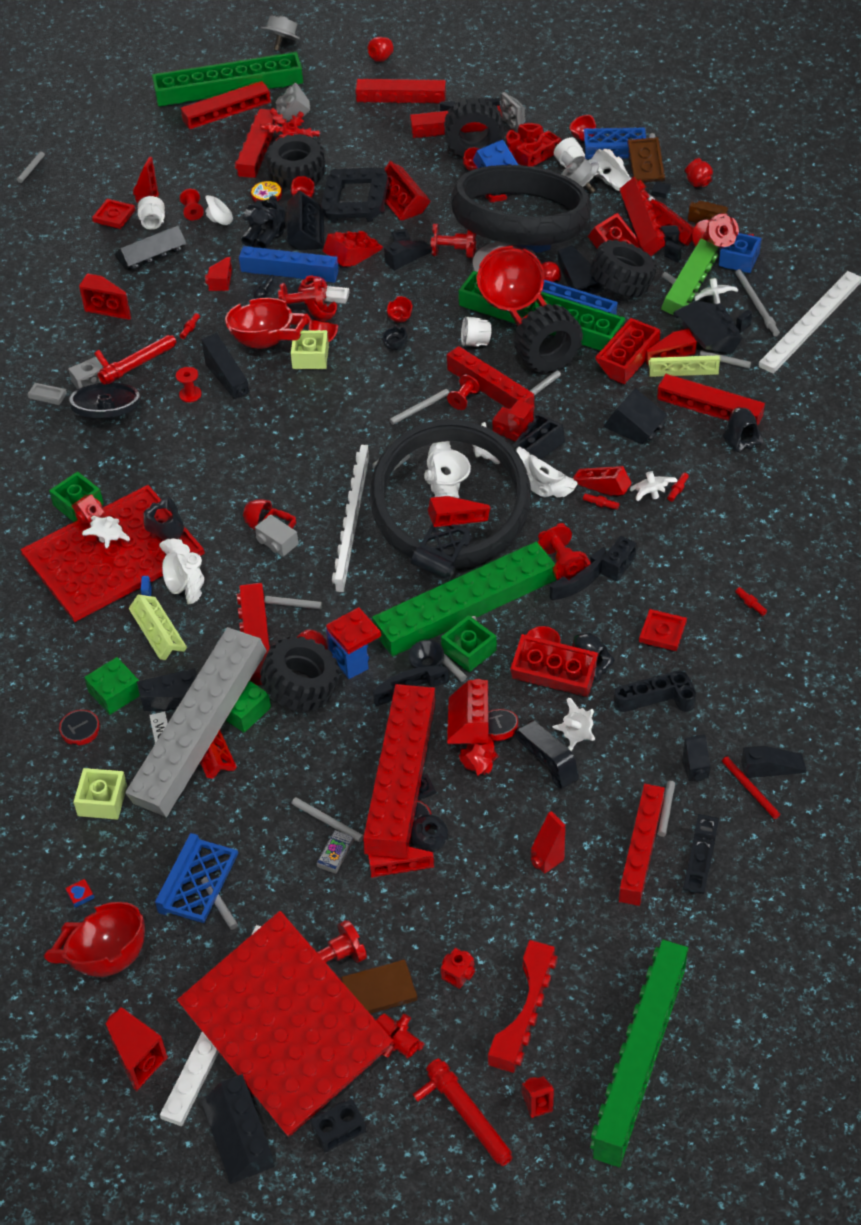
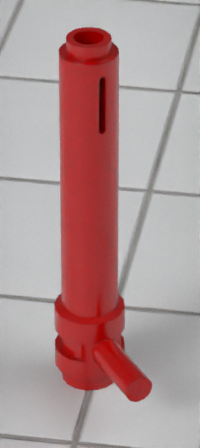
[94,335,176,384]
[412,1058,513,1166]

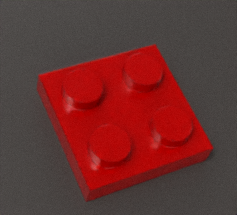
[92,199,136,229]
[326,607,381,654]
[639,609,687,651]

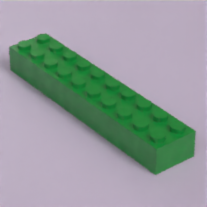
[152,52,303,106]
[459,271,625,351]
[372,541,556,657]
[590,939,689,1168]

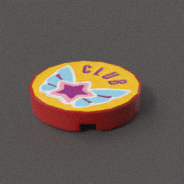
[251,181,282,202]

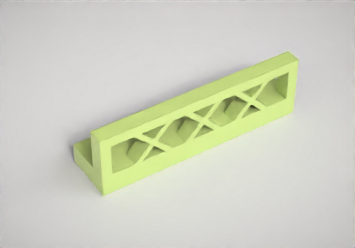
[648,355,720,377]
[129,594,187,660]

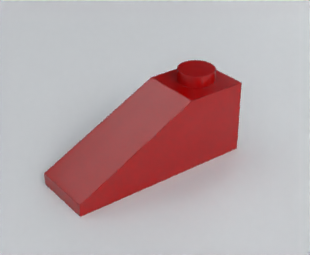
[133,157,159,203]
[646,329,696,365]
[573,466,632,496]
[428,496,490,527]
[531,811,565,874]
[368,847,434,877]

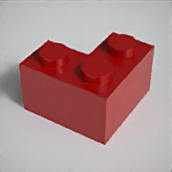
[492,400,534,441]

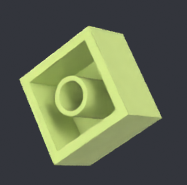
[291,331,329,369]
[74,768,127,820]

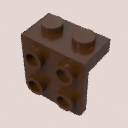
[688,200,728,224]

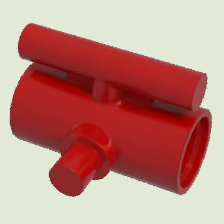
[376,1013,425,1058]

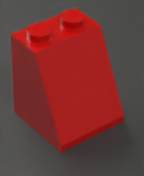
[105,1007,168,1091]

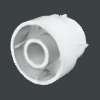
[554,138,585,168]
[138,196,165,230]
[461,317,491,347]

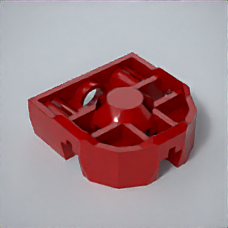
[506,123,561,167]

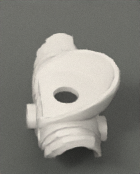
[588,149,630,191]
[424,441,471,498]
[516,446,577,498]
[159,539,204,604]

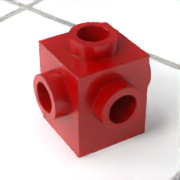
[71,494,104,524]
[441,948,475,989]

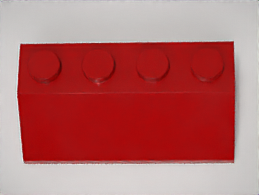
[384,161,431,220]
[595,318,660,385]
[510,634,598,697]
[447,679,489,744]

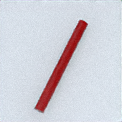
[722,756,780,819]

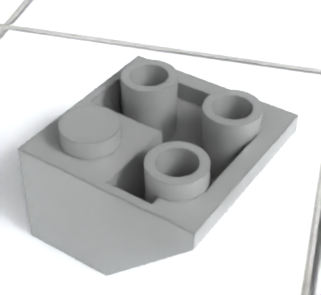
[276,83,310,121]
[501,92,525,133]

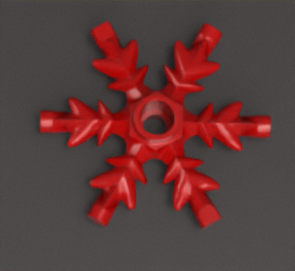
[260,108,320,141]

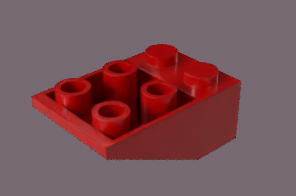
[323,231,383,266]

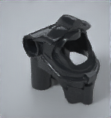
[241,195,285,249]

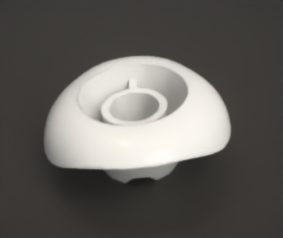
[205,195,233,225]

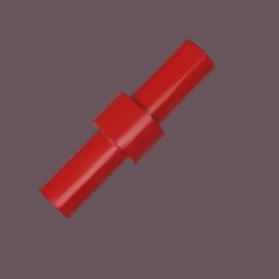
[179,313,200,339]
[667,473,689,502]
[583,493,620,510]
[735,587,767,616]

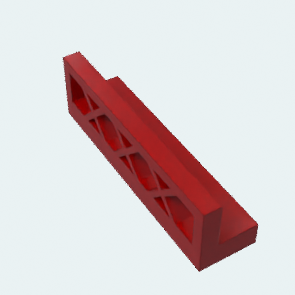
[650,199,693,246]
[200,730,237,779]

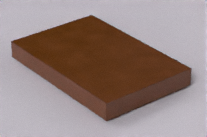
[627,137,665,183]
[341,959,418,1014]

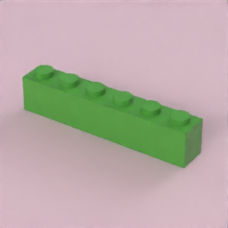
[661,239,719,315]

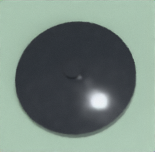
[69,382,140,418]

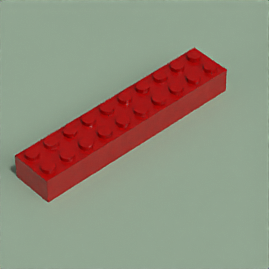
[363,684,435,858]

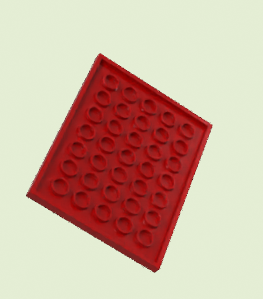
[20,485,205,622]
[177,911,395,1137]

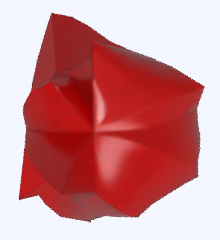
[459,737,499,776]

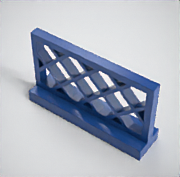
[584,128,646,159]
[155,833,238,923]

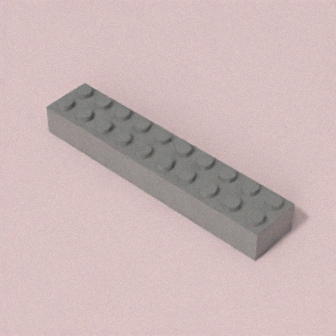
[125,627,267,817]

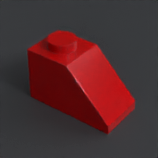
[205,257,232,291]
[522,1076,554,1118]

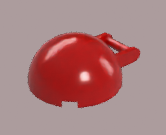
[477,246,547,325]
[225,298,310,349]
[44,902,145,977]

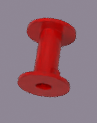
[180,189,204,221]
[176,367,202,402]
[447,375,480,410]

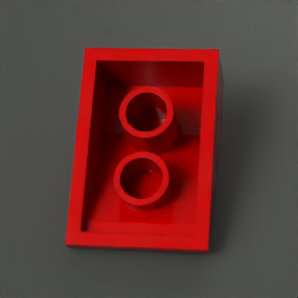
[588,213,645,252]
[79,273,131,320]

